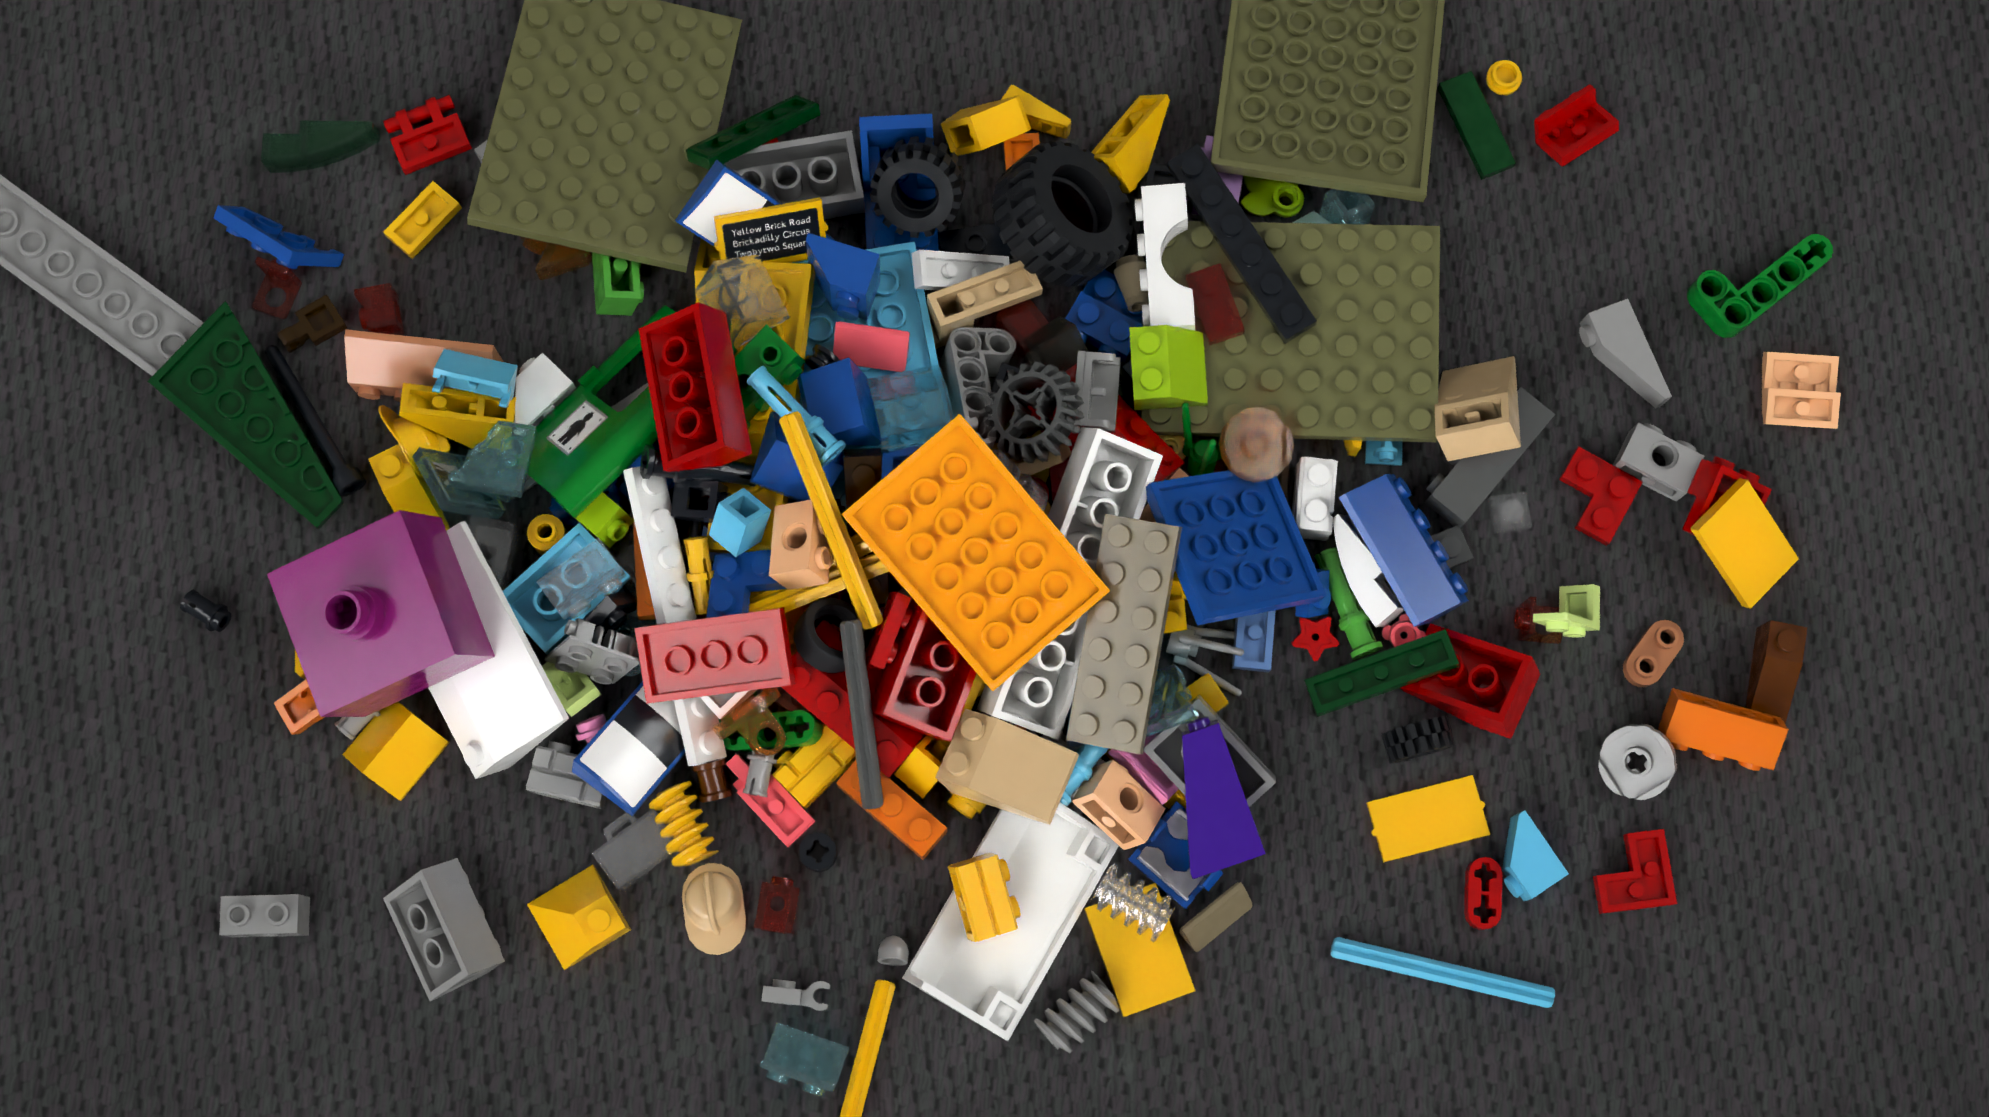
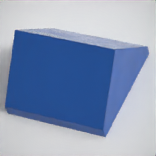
[797,358,882,446]
[750,411,844,501]

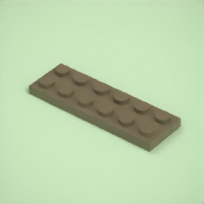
[1066,514,1182,755]

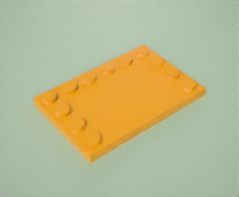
[841,414,1110,691]

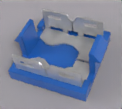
[1127,802,1223,909]

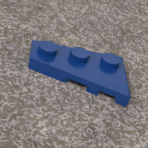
[214,205,344,269]

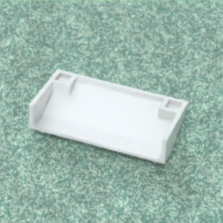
[428,521,569,779]
[902,802,1119,1041]

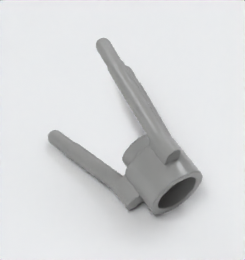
[1166,624,1244,696]

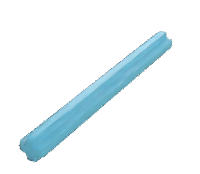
[1331,937,1555,1008]

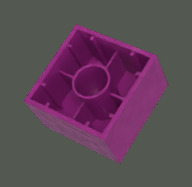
[267,510,495,717]

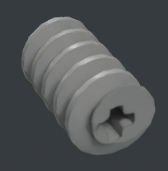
[1034,970,1119,1053]

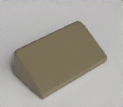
[1179,882,1253,952]

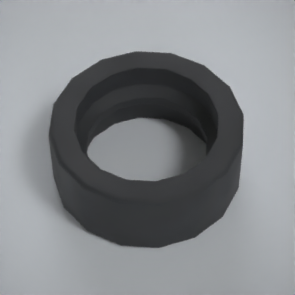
[793,597,870,673]

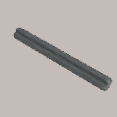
[840,619,884,809]

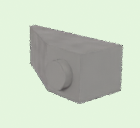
[1579,299,1672,408]

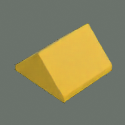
[342,701,450,801]

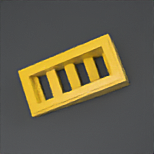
[1001,85,1071,139]

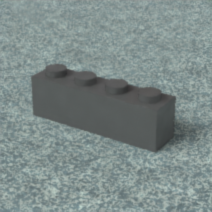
[1424,387,1555,528]

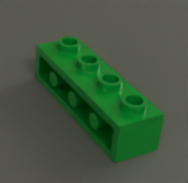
[734,324,806,429]

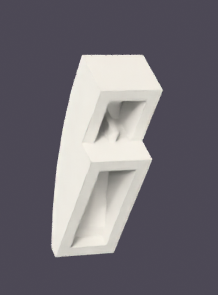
[1333,514,1404,627]

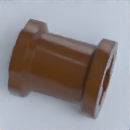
[691,758,733,803]

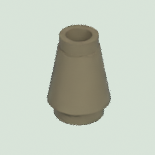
[1114,255,1149,312]

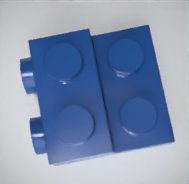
[1062,270,1143,363]

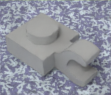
[761,979,831,1011]

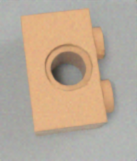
[769,500,832,590]
[1072,759,1165,850]

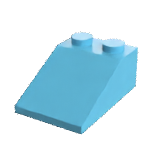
[503,522,631,655]

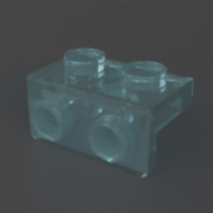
[760,1022,850,1097]

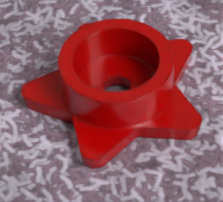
[1291,616,1340,661]

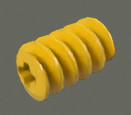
[649,781,719,867]

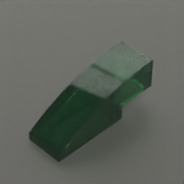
[261,120,380,173]

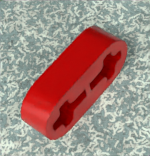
[1464,857,1503,930]

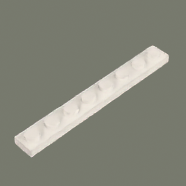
[623,466,727,766]

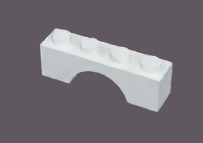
[1135,183,1195,331]

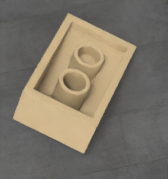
[935,709,1079,825]

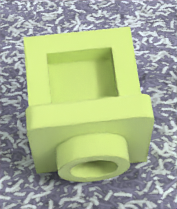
[542,662,601,717]

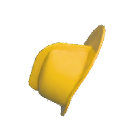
[378,405,450,480]

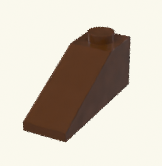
[1745,620,1807,723]

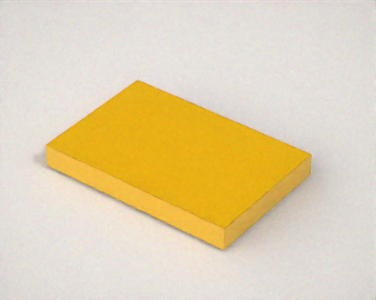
[1690,478,1799,609]
[1084,883,1195,1017]

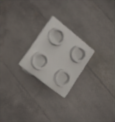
[544,618,640,684]

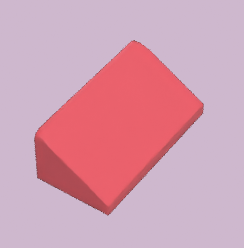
[833,321,910,373]

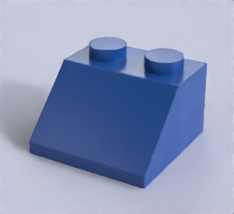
[806,233,880,321]

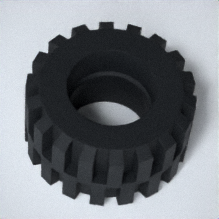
[870,136,966,238]

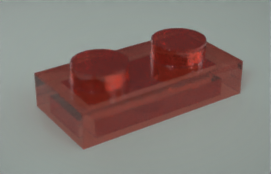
[1185,263,1245,345]

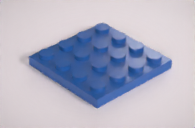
[1146,464,1327,626]

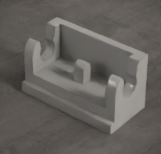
[1074,350,1121,432]

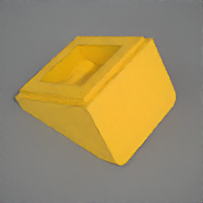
[1175,673,1229,713]

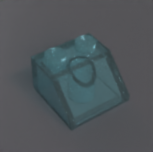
[867,365,954,450]

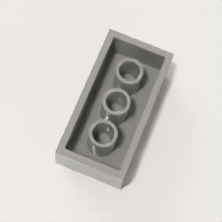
[724,130,865,219]

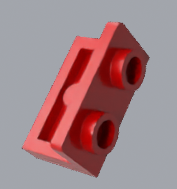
[1534,84,1619,167]

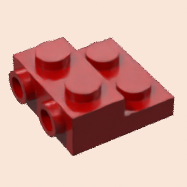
[1682,456,1772,536]

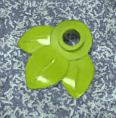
[1240,176,1304,218]

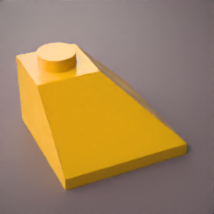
[527,865,631,970]

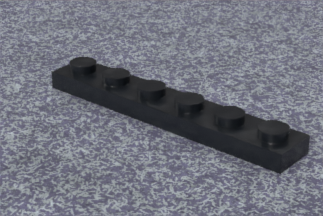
[1167,144,1317,344]

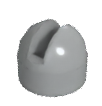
[877,935,909,966]

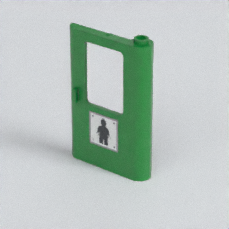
[505,305,738,519]

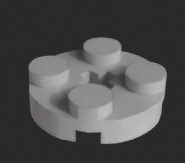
[1598,724,1677,800]

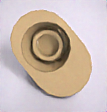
[682,863,746,955]

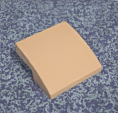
[1762,352,1841,429]

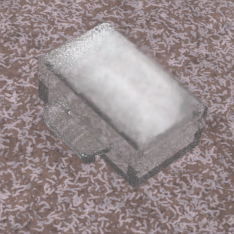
[592,809,676,892]

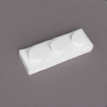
[911,249,1010,290]

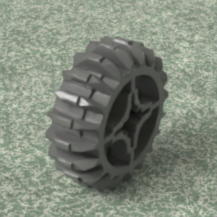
[984,361,1085,463]

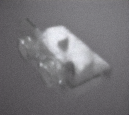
[536,537,626,620]

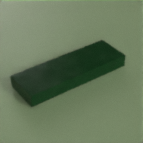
[1437,71,1516,180]

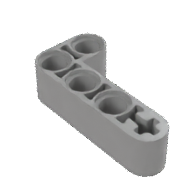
[941,327,1016,451]

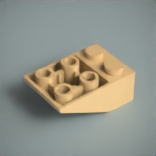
[1435,356,1521,461]

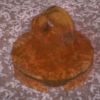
[1219,407,1294,483]
[712,687,786,756]

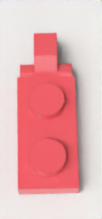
[726,753,817,848]

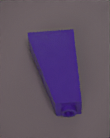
[1182,717,1266,879]

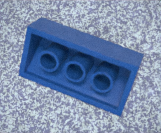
[1339,474,1469,627]

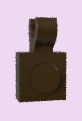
[277,294,347,353]

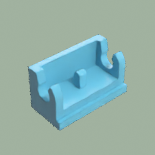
[432,349,518,408]

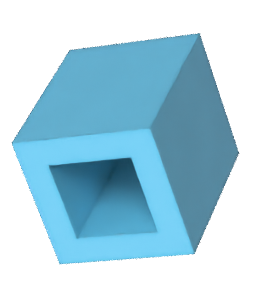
[709,488,771,557]

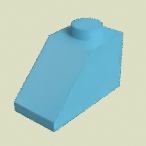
[1502,810,1569,901]

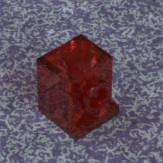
[354,283,404,335]
[754,876,802,935]

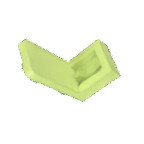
[1533,584,1600,638]

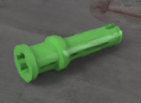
[1314,547,1383,660]

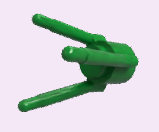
[1182,403,1240,476]

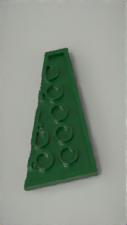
[148,301,344,530]

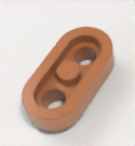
[1623,620,1684,687]

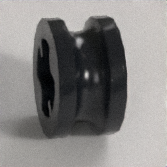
[804,344,840,370]

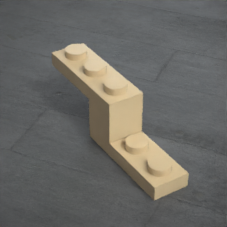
[927,261,1043,349]

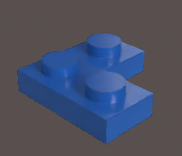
[706,550,786,618]

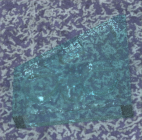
[448,421,537,498]
[1146,664,1199,737]

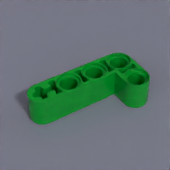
[1687,234,1833,338]

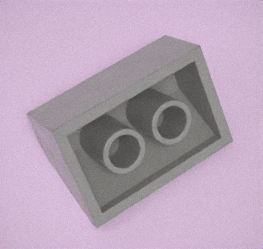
[1144,695,1276,807]
[383,858,505,1001]

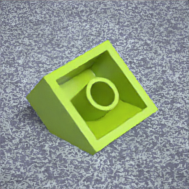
[1129,325,1208,410]

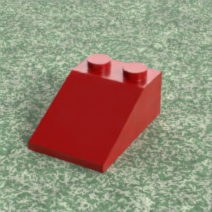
[1400,623,1540,739]

